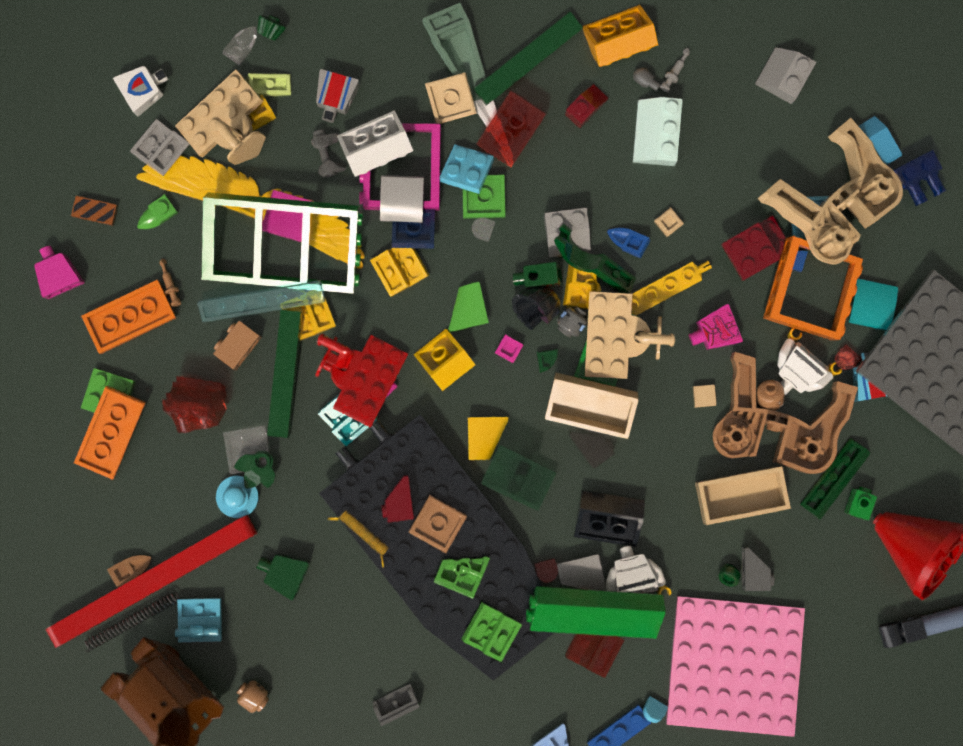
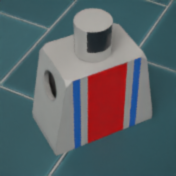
[316,69,360,123]

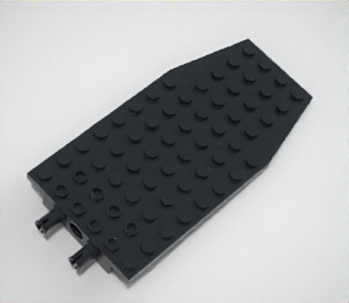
[319,414,555,681]

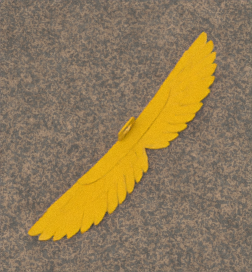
[136,156,365,269]

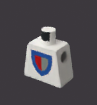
[113,66,168,116]

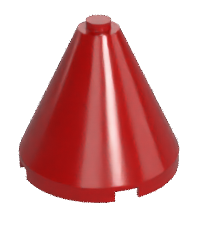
[873,512,963,600]

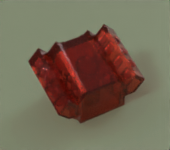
[162,376,227,433]

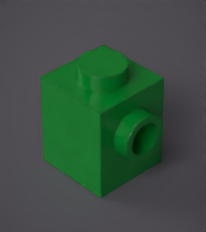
[844,487,877,521]

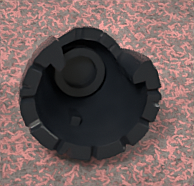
[512,286,560,330]

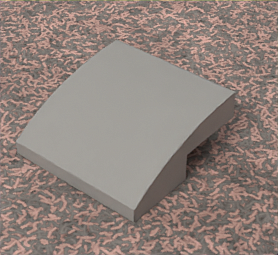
[130,119,190,176]
[380,175,424,222]

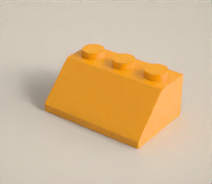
[582,5,658,67]

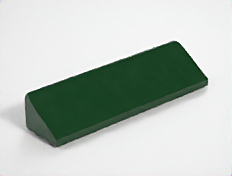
[800,438,870,520]

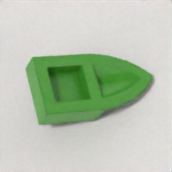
[137,194,178,229]

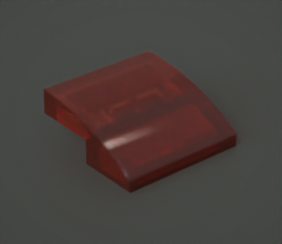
[565,634,625,678]

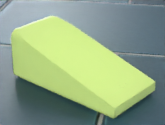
[246,73,291,97]

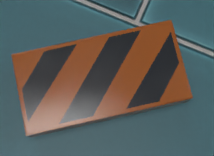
[71,196,118,226]

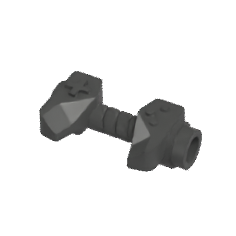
[311,130,346,178]

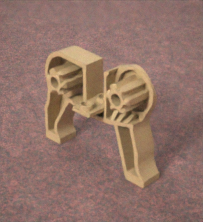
[758,118,903,264]

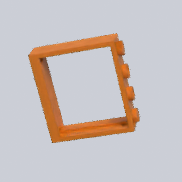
[763,236,863,340]

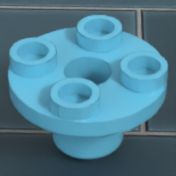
[216,476,259,518]

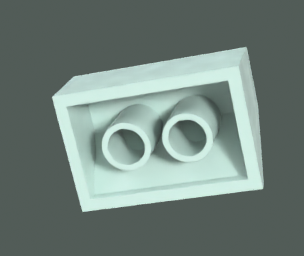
[633,97,682,166]

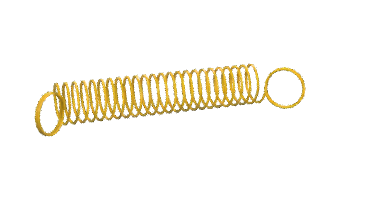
[328,511,389,567]

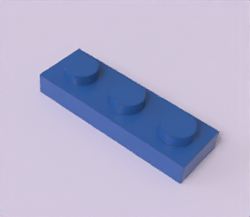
[587,705,651,746]

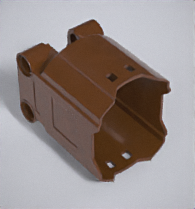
[100,637,224,746]

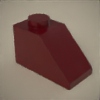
[565,84,609,129]
[382,475,414,523]

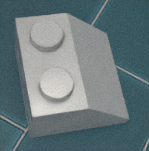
[755,47,816,104]
[544,208,591,258]

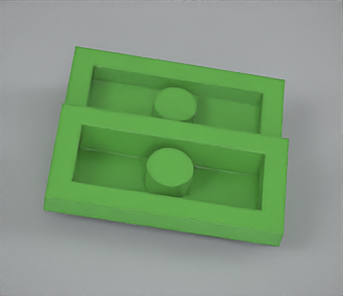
[461,602,522,662]

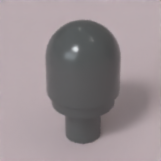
[633,67,661,91]

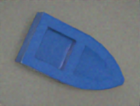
[607,228,650,259]

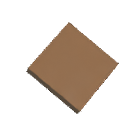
[409,495,467,553]

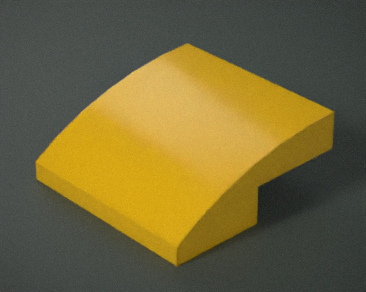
[370,248,429,297]
[280,290,336,341]

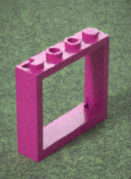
[359,123,441,211]

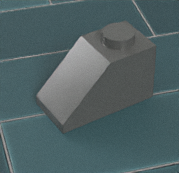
[741,547,774,591]

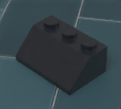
[574,490,645,547]

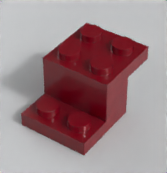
[721,216,786,281]

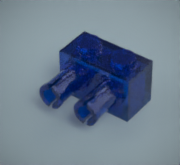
[894,150,947,206]

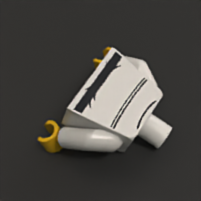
[777,328,842,395]
[606,546,671,596]

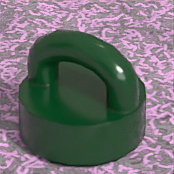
[719,564,741,587]

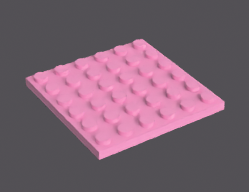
[666,596,805,737]

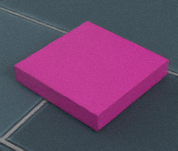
[262,190,313,242]

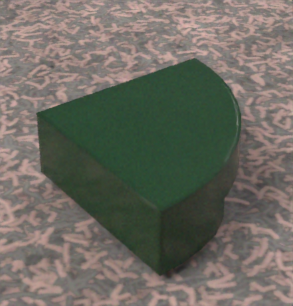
[537,349,558,373]

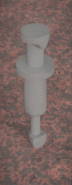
[660,48,690,92]

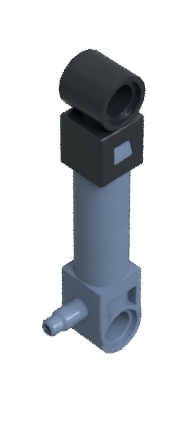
[878,606,963,648]

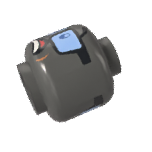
[557,306,588,338]

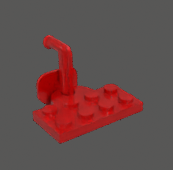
[315,333,408,428]

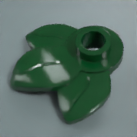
[234,451,275,488]

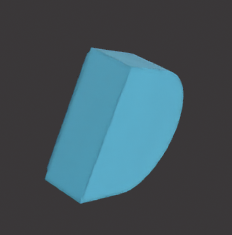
[643,696,668,723]

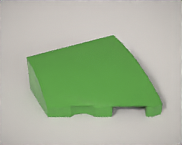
[449,282,489,333]
[434,557,490,599]

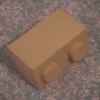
[213,321,262,371]

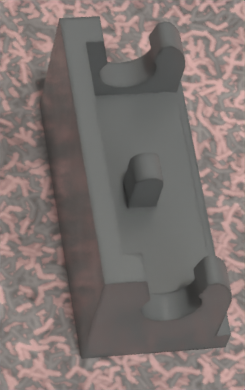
[372,683,421,726]

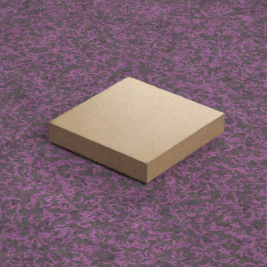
[425,72,477,124]

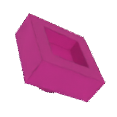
[495,335,523,363]

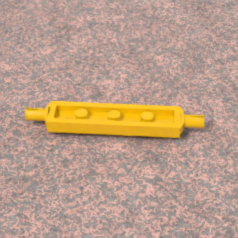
[631,261,712,315]

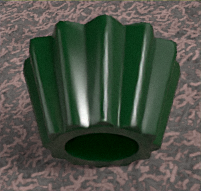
[257,15,286,41]

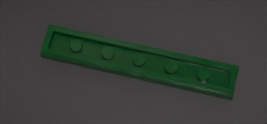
[473,11,583,106]
[267,310,303,438]

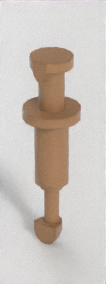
[159,259,181,307]

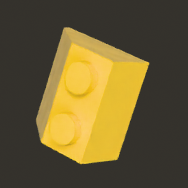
[413,329,475,391]

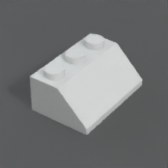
[337,110,413,177]

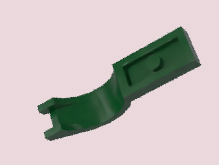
[554,224,636,294]

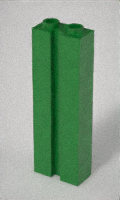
[526,587,666,639]

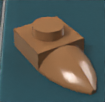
[107,555,151,588]

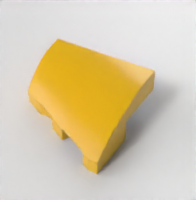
[563,265,602,310]
[468,417,508,460]

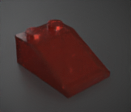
[476,91,547,167]

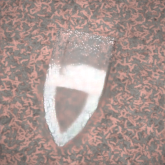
[222,26,257,66]

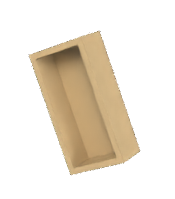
[545,373,639,439]
[695,466,791,525]

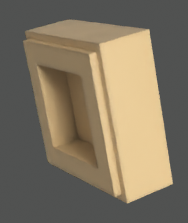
[654,208,684,237]
[693,385,716,408]

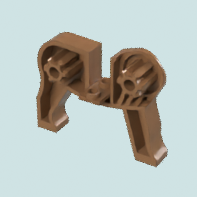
[712,352,858,474]

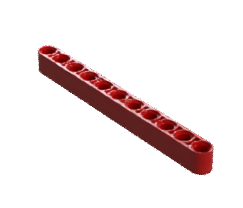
[45,514,258,648]

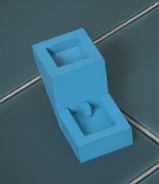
[859,116,902,165]

